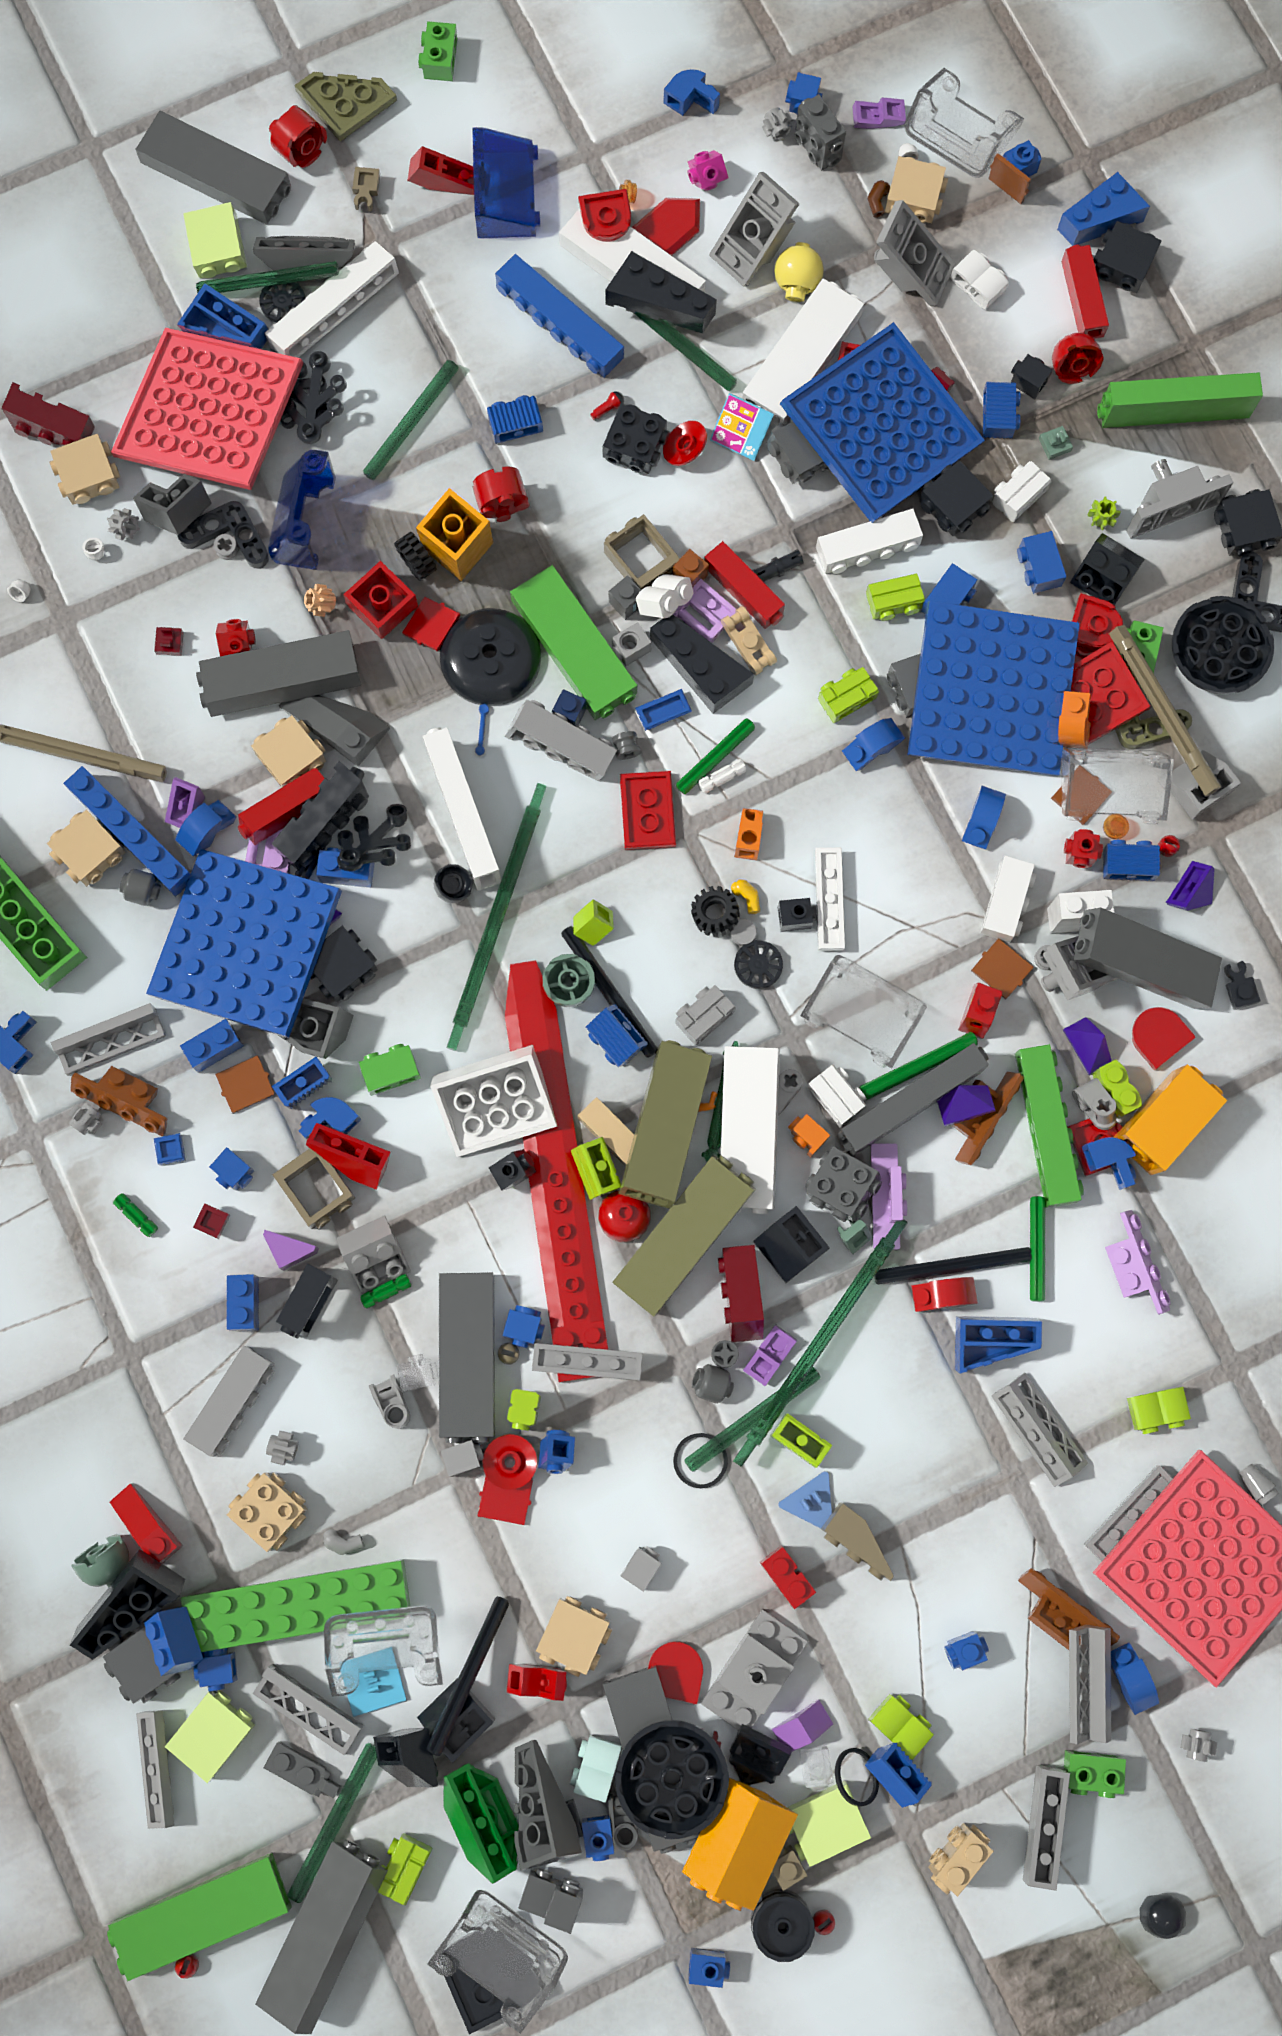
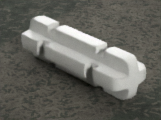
[698,759,746,793]

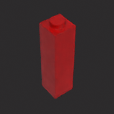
[1061,245,1109,339]
[704,541,785,629]
[238,768,325,845]

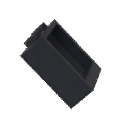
[276,1263,338,1339]

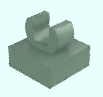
[1039,426,1073,460]
[837,1219,873,1254]

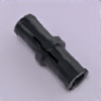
[752,549,804,582]

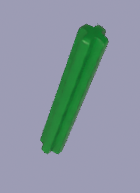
[676,718,755,794]
[1030,1196,1045,1302]

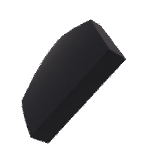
[729,1724,792,1786]

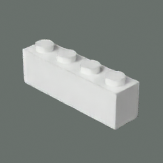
[816,509,923,574]

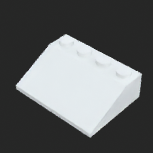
[430,1045,557,1157]

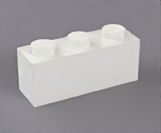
[980,856,1037,943]

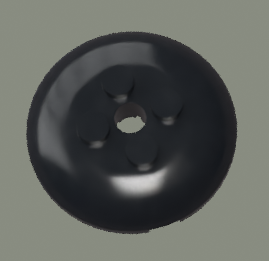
[1172,596,1274,694]
[440,608,541,705]
[615,1720,729,1839]

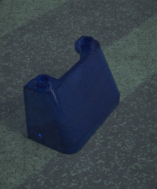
[472,127,540,238]
[268,450,336,570]

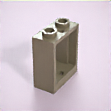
[604,514,680,590]
[272,1148,355,1229]

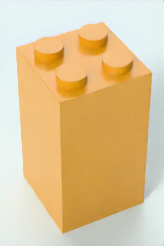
[416,488,493,581]
[1113,1064,1228,1175]
[682,1777,798,1911]

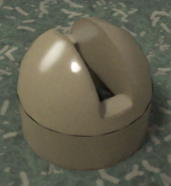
[498,1343,519,1365]

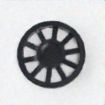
[259,278,306,323]
[734,940,783,989]

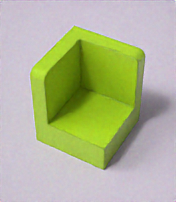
[573,899,614,946]

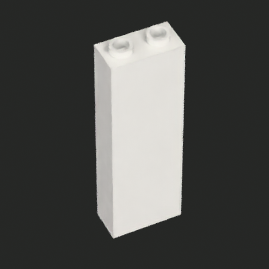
[559,208,706,328]
[742,279,865,426]
[423,728,501,891]
[721,1046,780,1214]

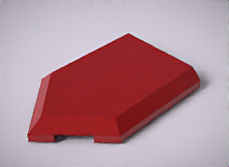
[632,198,700,256]

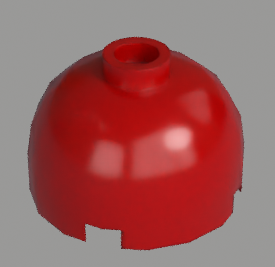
[1052,332,1104,384]
[598,1189,651,1242]

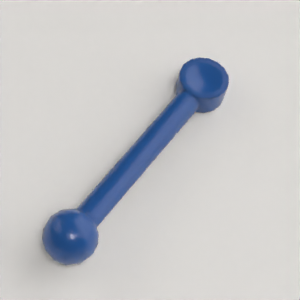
[475,704,489,756]

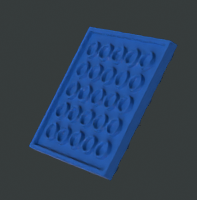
[780,322,985,523]
[907,601,1080,776]
[146,849,342,1038]

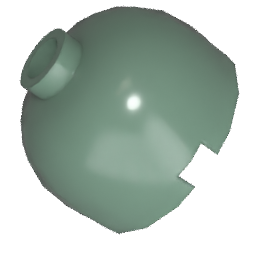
[542,954,595,1007]
[71,1534,129,1588]

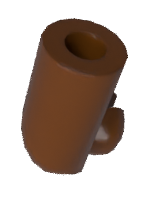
[867,180,890,218]

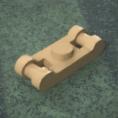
[721,606,777,676]

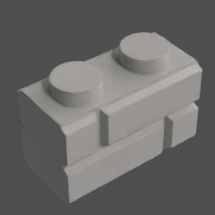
[675,985,736,1046]

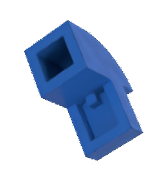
[663,69,720,116]
[842,718,905,771]
[962,785,1006,850]
[175,800,237,856]
[0,1011,37,1074]
[299,1097,361,1140]
[1082,1137,1136,1190]
[1111,1643,1159,1715]

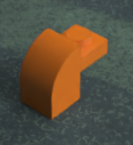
[1058,691,1091,749]

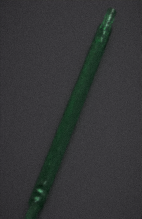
[446,783,546,1051]
[733,1219,908,1468]

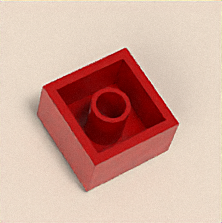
[343,561,418,639]

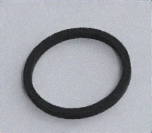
[673,1433,728,1489]
[835,1748,879,1807]

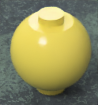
[774,242,824,302]

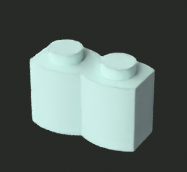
[570,1735,622,1803]

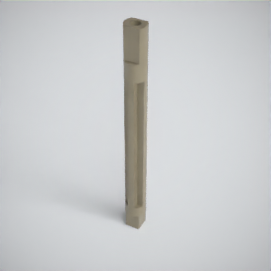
[1109,625,1221,796]
[0,724,167,783]

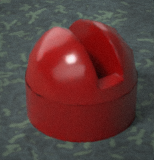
[1158,835,1180,857]
[813,1910,835,1935]
[175,1954,199,1979]

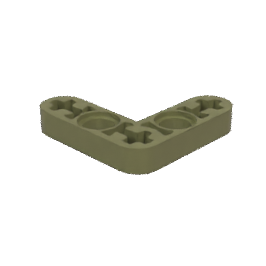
[1115,709,1192,749]

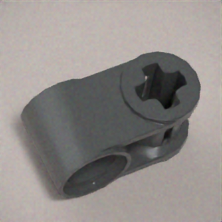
[608,1794,638,1850]

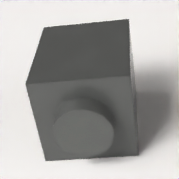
[608,575,641,620]

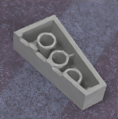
[504,700,617,781]

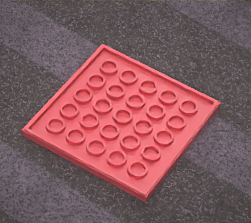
[111,328,303,490]
[1092,1450,1282,1688]

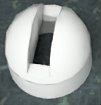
[898,143,919,160]
[83,538,105,560]
[7,579,30,602]

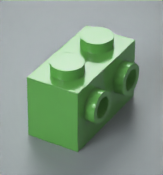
[418,21,458,81]
[1119,620,1164,680]
[359,1044,421,1096]
[1064,1750,1126,1798]

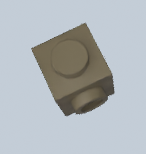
[772,1845,807,1891]

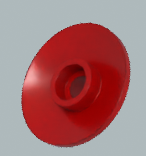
[663,421,707,466]
[483,1434,537,1490]

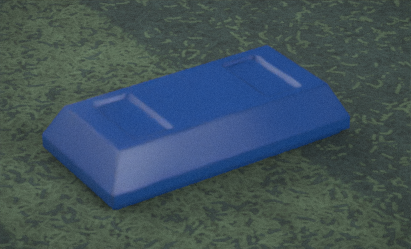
[635,689,692,731]

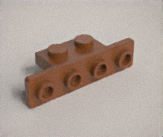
[70,1066,168,1136]
[951,1072,1024,1166]
[1018,1568,1120,1650]

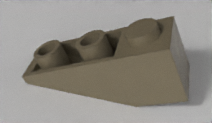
[821,1502,894,1581]

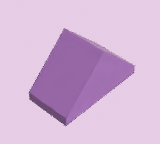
[165,777,205,828]
[263,1230,319,1271]
[772,1699,833,1752]

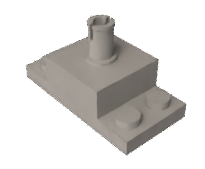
[709,172,800,287]
[874,200,955,306]
[1126,459,1234,539]
[1041,936,1118,1000]
[700,1609,808,1731]

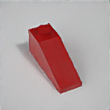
[407,146,488,196]
[306,1123,391,1190]
[109,1483,183,1564]

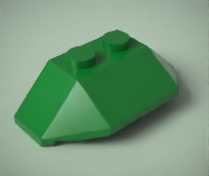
[443,1763,519,1884]

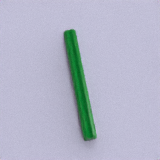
[859,1032,978,1100]

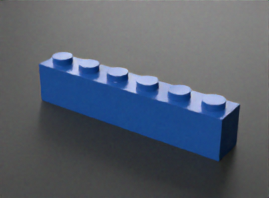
[495,253,624,378]
[63,766,192,897]

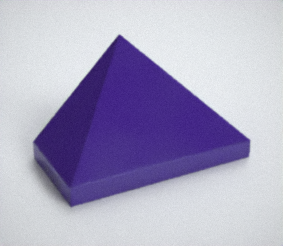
[1166,861,1215,911]
[1063,1017,1112,1075]
[937,1085,996,1127]

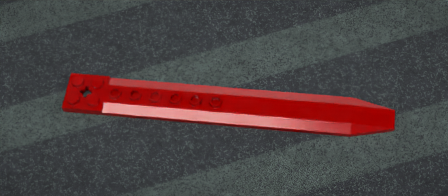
[505,960,608,1383]

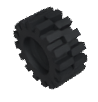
[394,531,437,581]
[691,886,740,937]

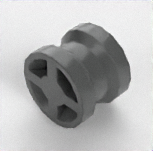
[612,731,641,760]
[711,1340,739,1368]

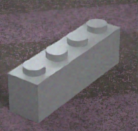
[183,1345,274,1457]
[1023,1765,1070,1891]

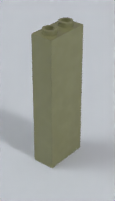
[619,1040,712,1209]
[612,1155,756,1317]

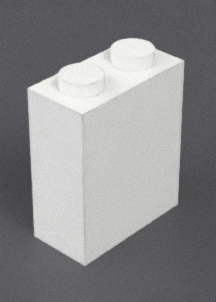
[1047,890,1114,934]

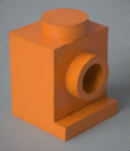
[788,1114,830,1158]

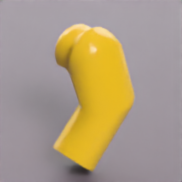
[731,879,760,914]

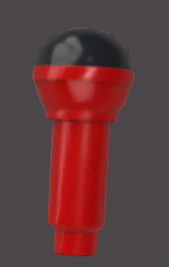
[590,391,624,420]

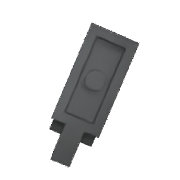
[263,1741,341,1798]

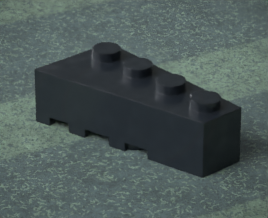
[605,251,717,334]
[650,614,754,714]
[271,761,369,871]
[70,1549,185,1660]

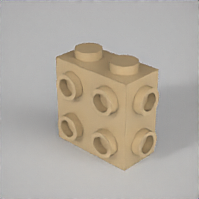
[885,156,948,224]
[49,434,120,505]
[251,715,326,787]
[47,809,126,887]
[227,1472,307,1552]
[536,1596,612,1677]
[928,1823,994,1897]

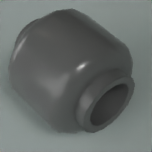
[120,869,161,906]
[692,1364,734,1404]

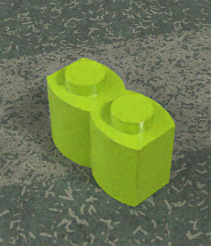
[1093,1059,1142,1119]
[1127,1387,1191,1434]
[868,1694,934,1760]

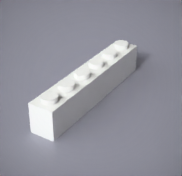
[265,241,399,358]

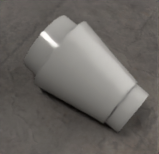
[1239,1464,1279,1506]

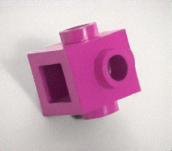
[687,150,729,190]

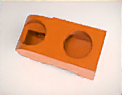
[734,808,763,860]

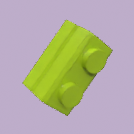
[866,573,925,621]
[818,667,879,724]
[571,1137,621,1200]
[507,1389,541,1431]
[770,1413,832,1468]
[378,1833,433,1906]

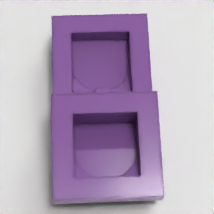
[852,97,906,129]
[743,1324,797,1386]

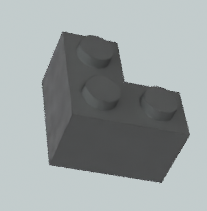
[133,474,212,535]
[518,1868,583,1934]

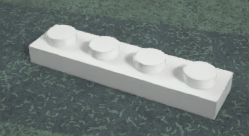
[815,847,845,951]

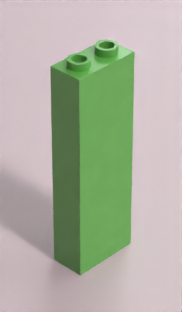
[1097,372,1263,428]
[510,565,637,720]
[107,1853,292,1982]

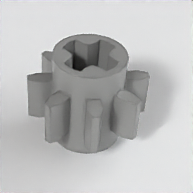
[762,107,793,140]
[107,508,140,540]
[68,1103,102,1135]
[266,1431,299,1465]
[1180,1729,1217,1762]

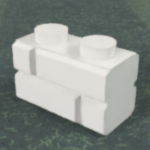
[992,461,1051,522]
[807,1065,866,1127]

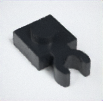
[1224,961,1261,1010]

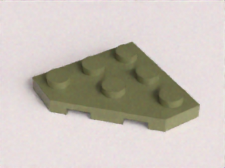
[294,72,397,142]

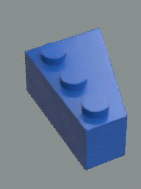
[1057,172,1150,246]
[177,284,269,349]
[955,1316,1042,1374]

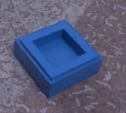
[154,1133,186,1165]

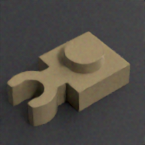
[352,167,380,211]

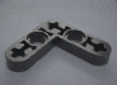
[177,501,269,569]
[1232,552,1282,632]

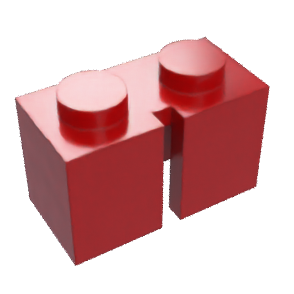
[759,1546,816,1609]

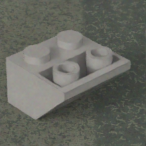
[1161,750,1241,820]
[336,1215,411,1294]

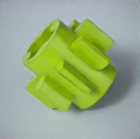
[1087,496,1121,530]

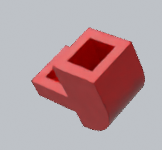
[911,1277,978,1312]
[507,1664,567,1701]

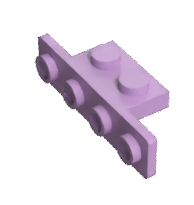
[870,1143,907,1250]
[1105,1210,1171,1315]

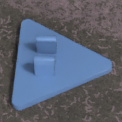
[778,1471,832,1528]

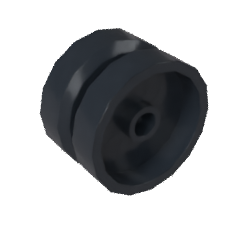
[751,1889,815,1962]

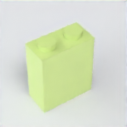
[183,202,247,279]
[165,1690,255,1783]
[788,1780,871,1867]

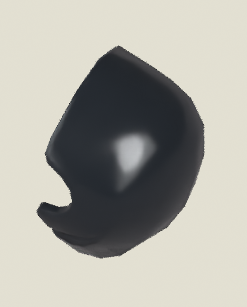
[433,864,473,903]
[1140,1893,1186,1939]

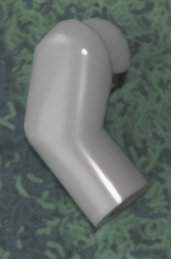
[323,1529,364,1555]

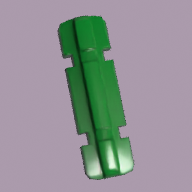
[113,1193,158,1237]
[360,1274,412,1308]

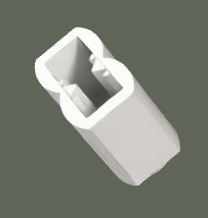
[950,250,1009,310]
[636,574,694,618]

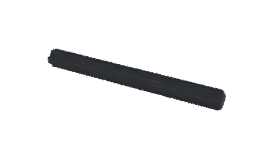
[561,926,658,1058]
[874,1247,1032,1285]
[427,1596,509,1756]

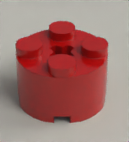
[269,105,327,168]
[472,466,530,522]

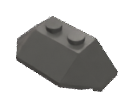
[253,236,355,280]

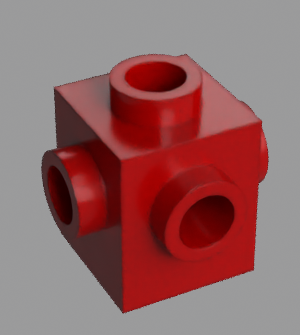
[215,619,256,657]
[1064,829,1103,868]

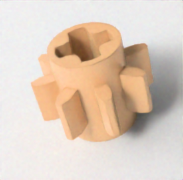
[304,584,336,617]

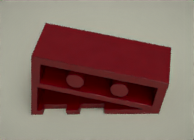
[1,382,95,447]
[718,1245,764,1343]

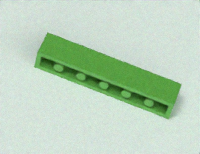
[1015,1044,1084,1208]

